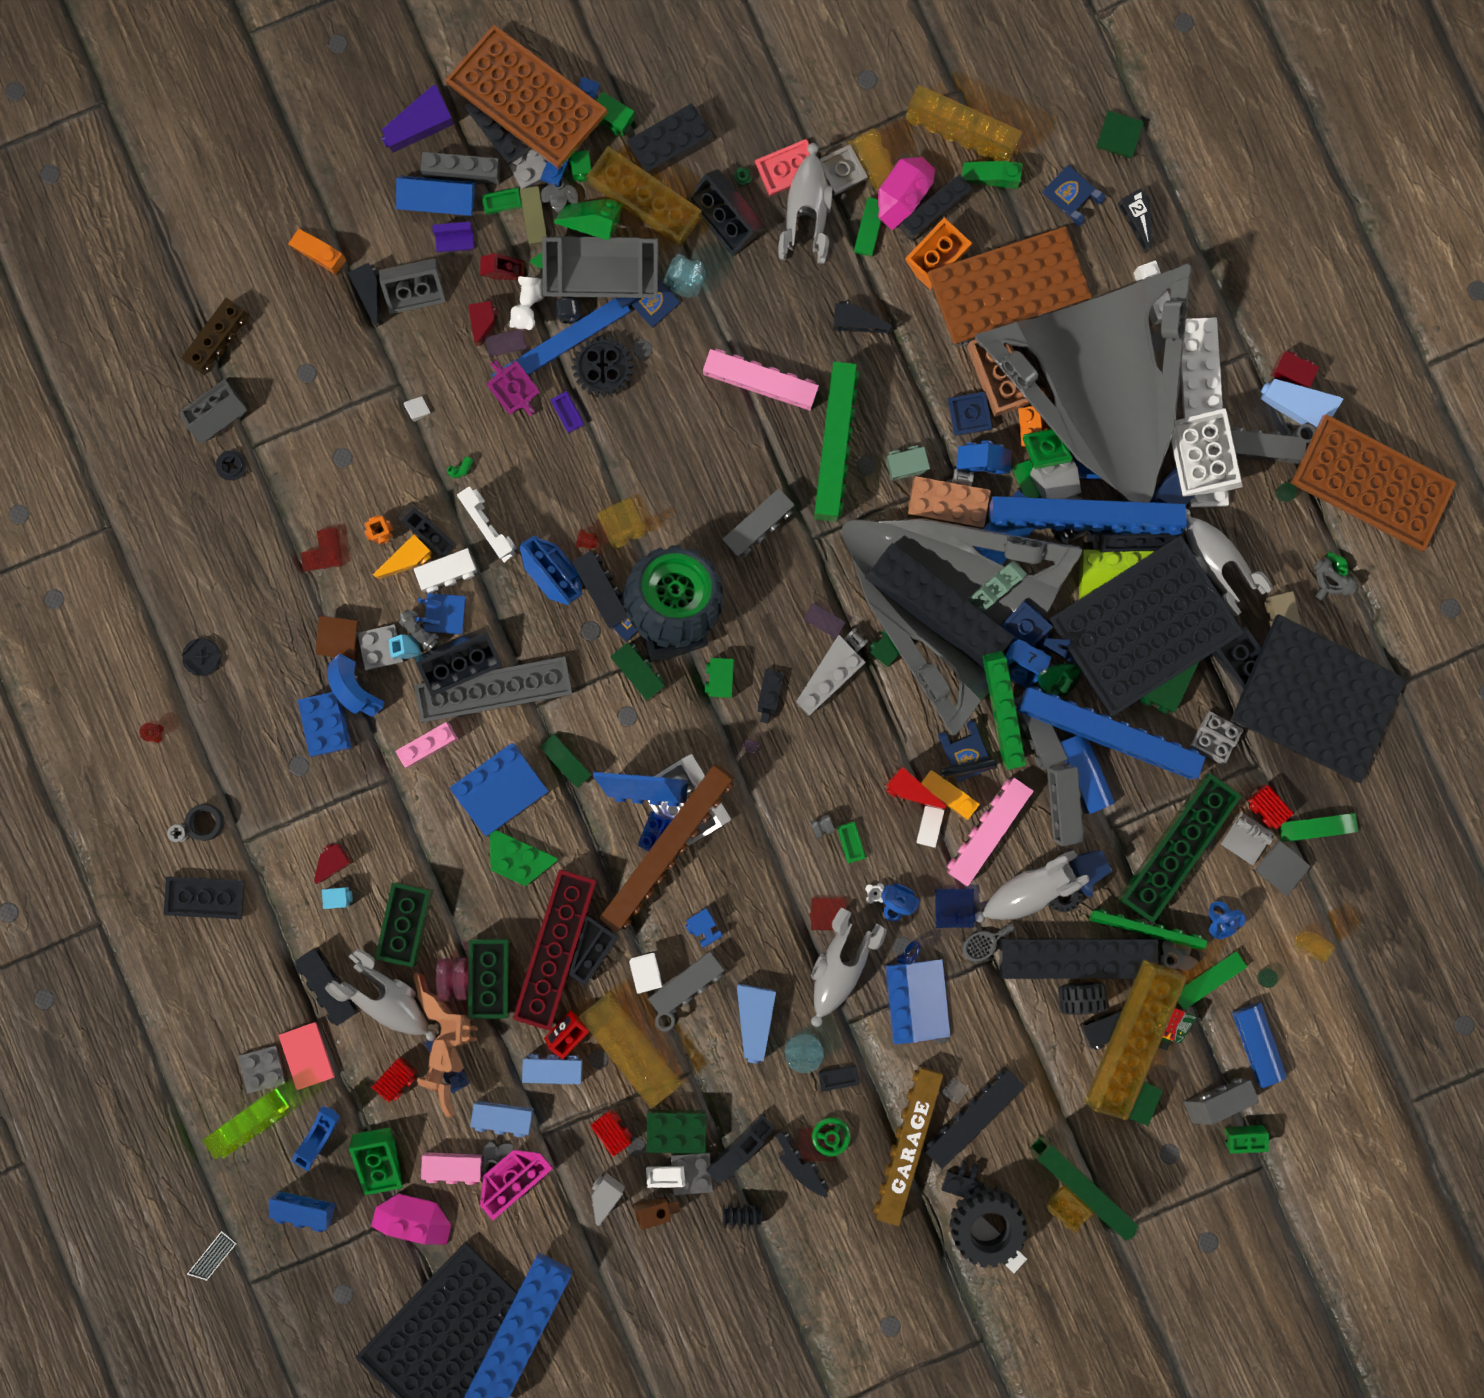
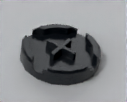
[182,638,222,677]

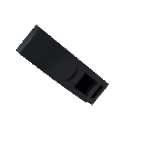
[705,1114,775,1184]
[775,1129,829,1198]

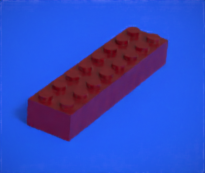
[513,869,598,1031]

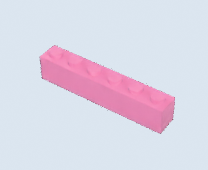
[703,349,819,411]
[947,778,1033,886]

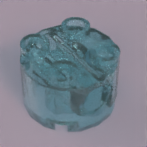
[663,254,706,298]
[784,1031,824,1073]

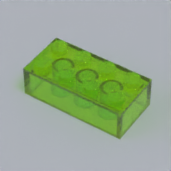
[202,1088,289,1159]

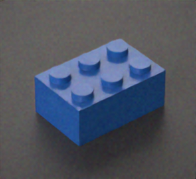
[298,692,352,757]

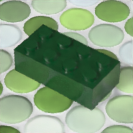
[375,882,433,967]
[468,938,510,1018]

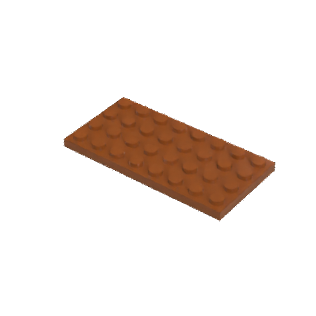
[445,25,608,169]
[928,226,1092,345]
[1291,414,1456,552]

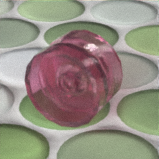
[436,957,469,1001]

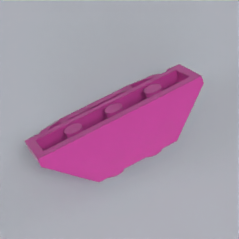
[878,157,935,230]
[480,1150,553,1220]
[371,1193,452,1245]

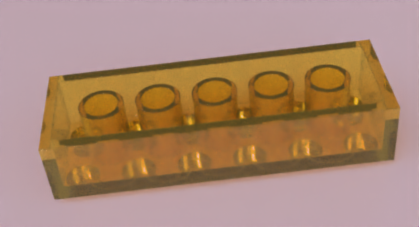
[905,84,1022,162]
[586,146,702,248]
[578,991,682,1109]

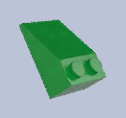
[554,199,622,241]
[349,1127,403,1195]

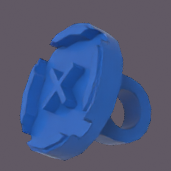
[881,884,919,922]
[1208,901,1246,939]

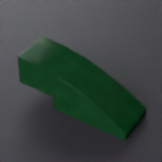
[540,734,593,789]

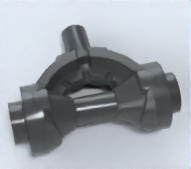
[1314,558,1358,601]
[399,609,439,650]

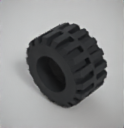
[1058,982,1109,1015]

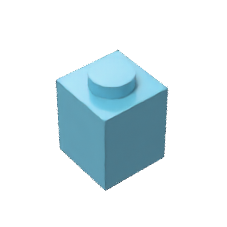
[388,635,421,659]
[322,887,353,909]

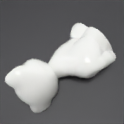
[510,276,545,330]

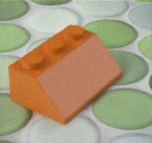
[905,218,972,290]

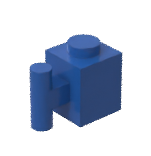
[685,908,723,948]

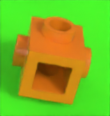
[364,515,394,545]

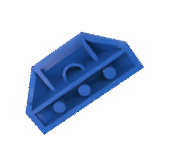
[519,536,583,605]

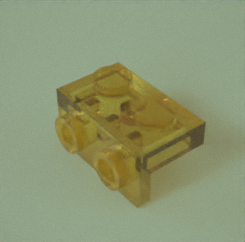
[1047,1185,1094,1233]

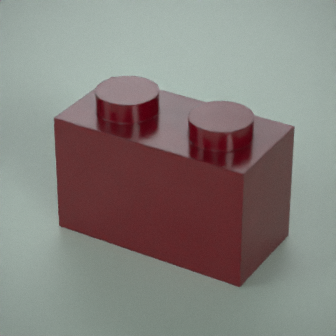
[1270,351,1319,388]

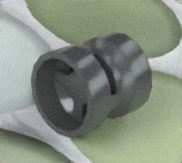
[810,815,835,839]

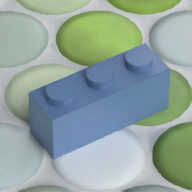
[522,1053,583,1084]
[470,1101,534,1137]

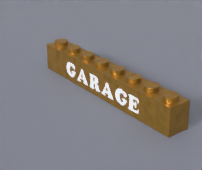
[873,1066,943,1226]

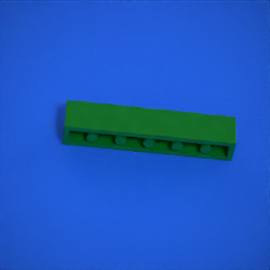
[982,651,1026,770]

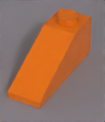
[288,228,346,275]

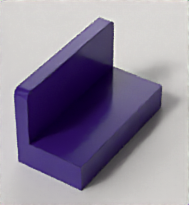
[432,222,474,253]

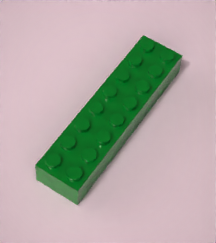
[814,361,859,522]

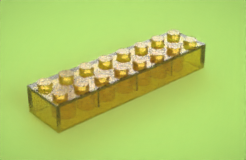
[1085,960,1187,1120]

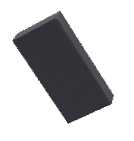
[818,1065,860,1092]

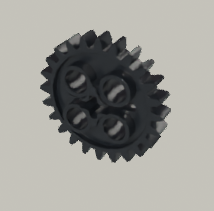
[572,335,634,398]

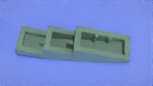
[966,560,1027,612]

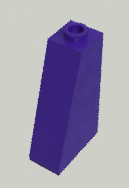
[381,84,454,153]

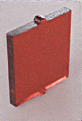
[809,898,845,930]
[797,1128,833,1161]

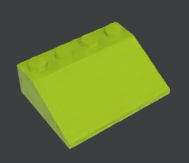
[1079,550,1155,599]

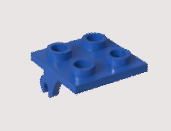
[416,593,466,634]

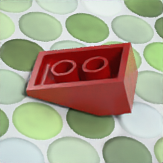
[885,767,946,809]

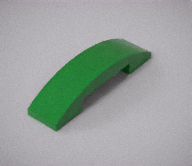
[1279,813,1358,842]

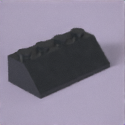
[686,169,766,256]
[414,627,502,697]

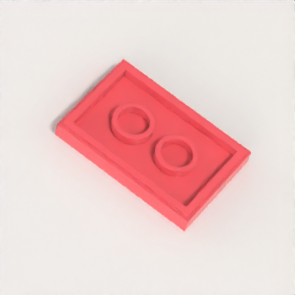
[755,139,809,197]
[279,1022,335,1090]

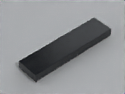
[1099,531,1177,552]

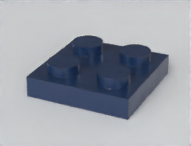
[947,392,992,437]
[1000,599,1053,647]

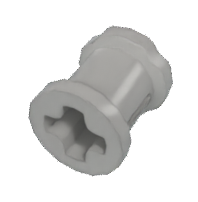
[952,469,974,486]
[844,628,868,653]
[167,824,190,842]

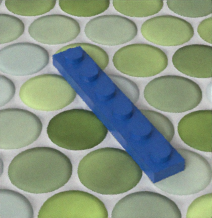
[541,77,600,187]

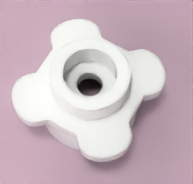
[865,883,884,903]

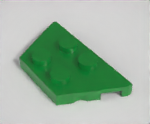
[490,830,559,886]

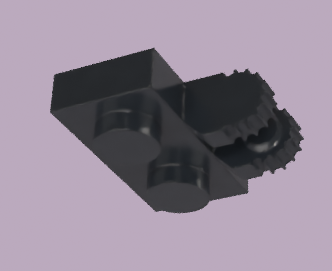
[941,1160,984,1198]

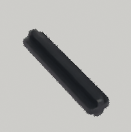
[940,758,997,779]

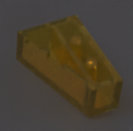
[846,128,895,192]

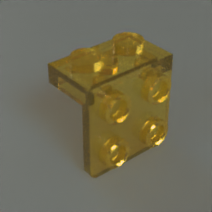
[597,498,647,548]

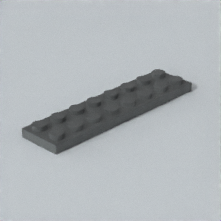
[414,657,573,723]

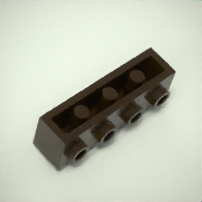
[181,297,249,376]

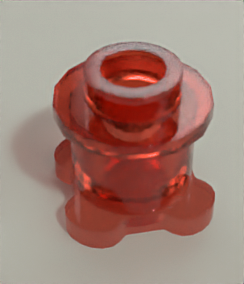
[576,529,599,551]
[139,722,164,743]

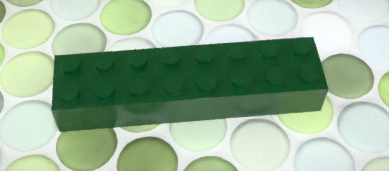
[1118,774,1242,923]

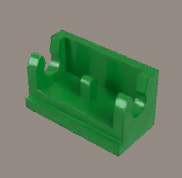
[1224,1125,1269,1154]

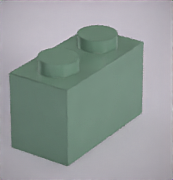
[886,445,930,481]

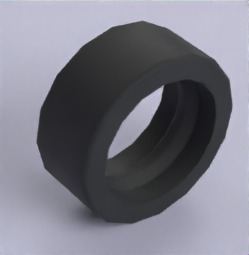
[184,804,225,841]

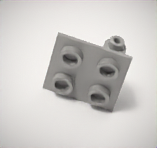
[1221,812,1274,865]

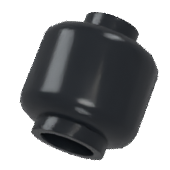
[555,297,580,324]

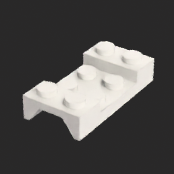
[457,486,517,563]

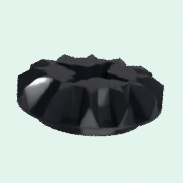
[216,450,247,481]

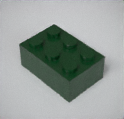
[647,1109,706,1153]

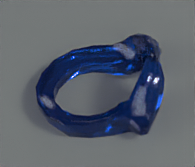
[897,941,920,965]

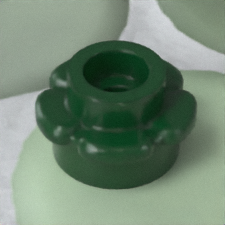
[734,167,752,186]

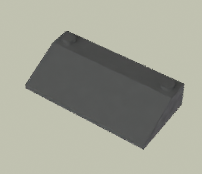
[542,236,659,298]

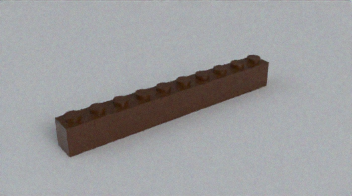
[600,764,735,932]

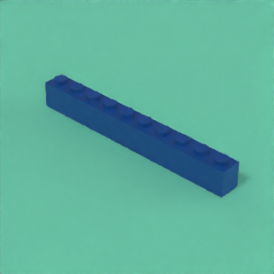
[990,497,1187,535]
[1017,686,1205,780]

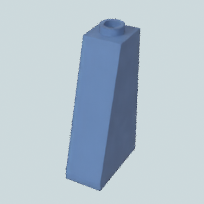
[737,983,776,1064]

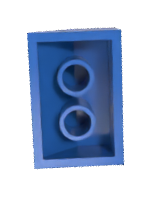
[269,1191,336,1232]

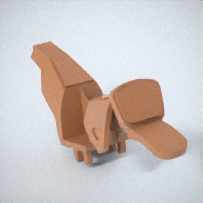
[413,973,478,1118]

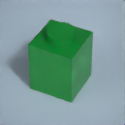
[570,150,593,183]

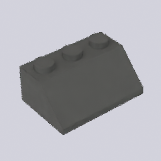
[379,258,446,314]
[179,379,247,444]

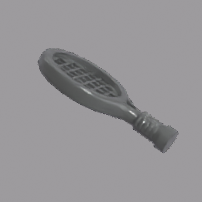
[962,923,1015,962]

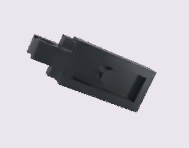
[757,669,784,724]

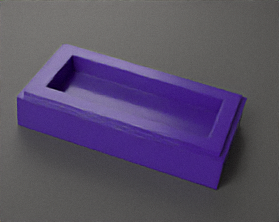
[550,391,585,434]

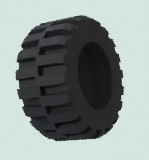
[950,1187,1028,1268]

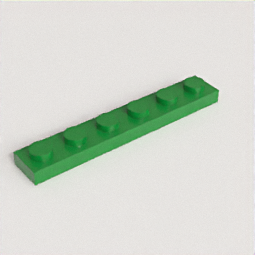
[1089,909,1207,950]

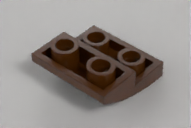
[316,616,359,660]

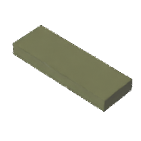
[520,186,547,246]

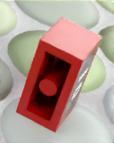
[544,1010,589,1059]

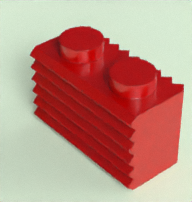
[1247,785,1294,829]
[372,1056,418,1103]
[590,1109,633,1157]

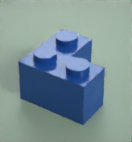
[957,441,1012,474]

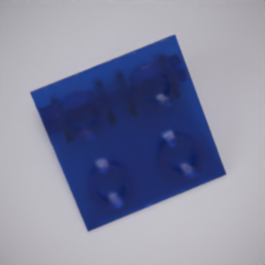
[935,889,976,928]

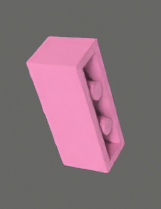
[396,722,459,768]
[421,1152,483,1185]

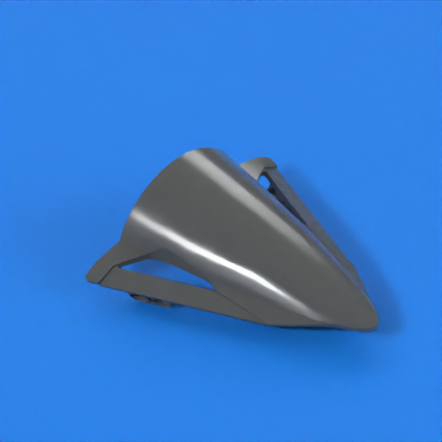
[975,264,1192,503]
[842,519,1082,736]

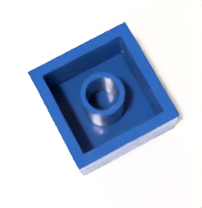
[1003,639,1051,689]

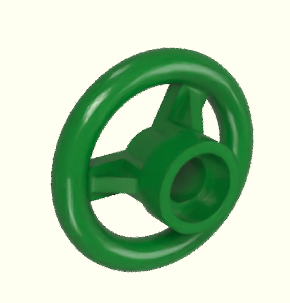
[812,1117,851,1156]

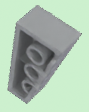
[796,635,865,716]

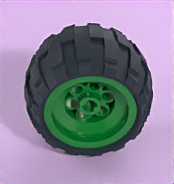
[624,545,724,648]

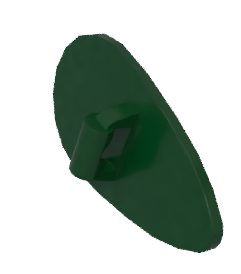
[1038,663,1081,698]

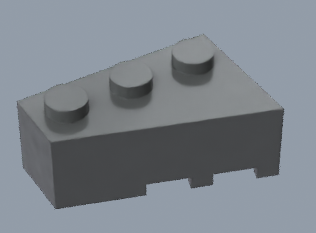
[1183,1078,1259,1125]

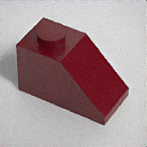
[480,253,525,280]
[468,301,498,346]
[314,843,352,884]

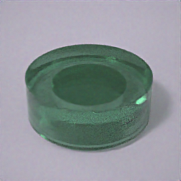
[1276,483,1297,503]
[1257,968,1278,988]

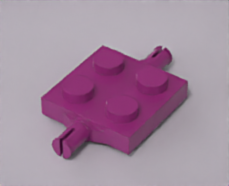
[486,359,540,416]

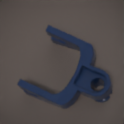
[1035,631,1079,667]

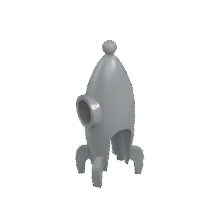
[778,143,832,264]
[1185,509,1273,616]
[975,850,1090,922]
[811,908,887,1027]
[325,948,437,1041]

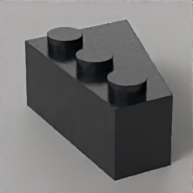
[569,915,621,986]

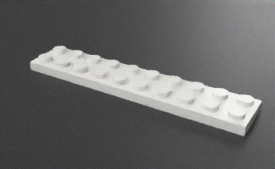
[1181,317,1229,508]

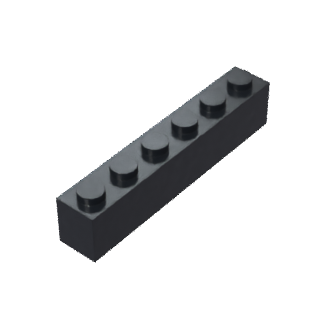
[924,1068,1025,1169]

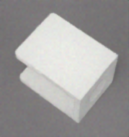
[629,953,663,994]

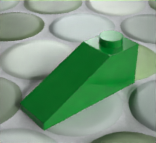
[962,161,1023,189]

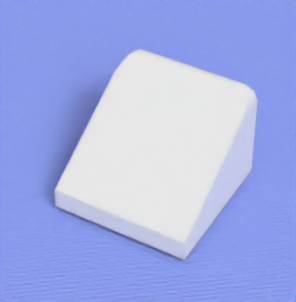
[404,396,431,422]

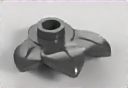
[540,177,578,213]
[1160,941,1198,971]
[482,1141,513,1174]

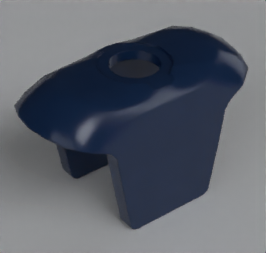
[1149,468,1195,506]
[1065,847,1111,898]

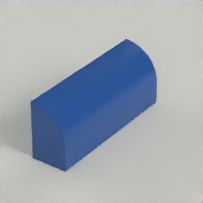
[396,175,475,216]
[1060,735,1115,814]
[1232,1002,1287,1088]

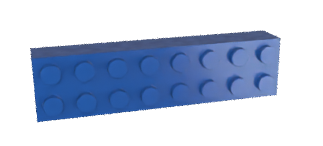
[464,1252,573,1398]

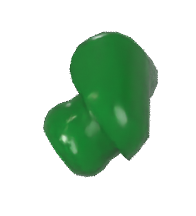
[447,456,474,479]
[1325,551,1349,577]

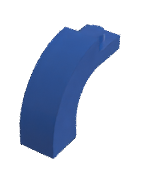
[327,653,384,717]
[292,1106,340,1171]

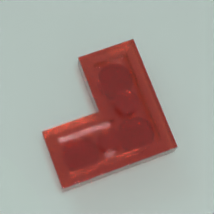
[300,528,342,572]

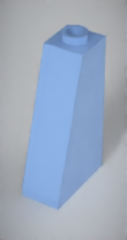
[1260,379,1343,431]

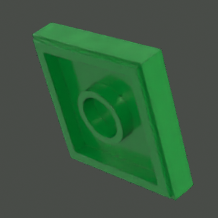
[1022,429,1072,469]

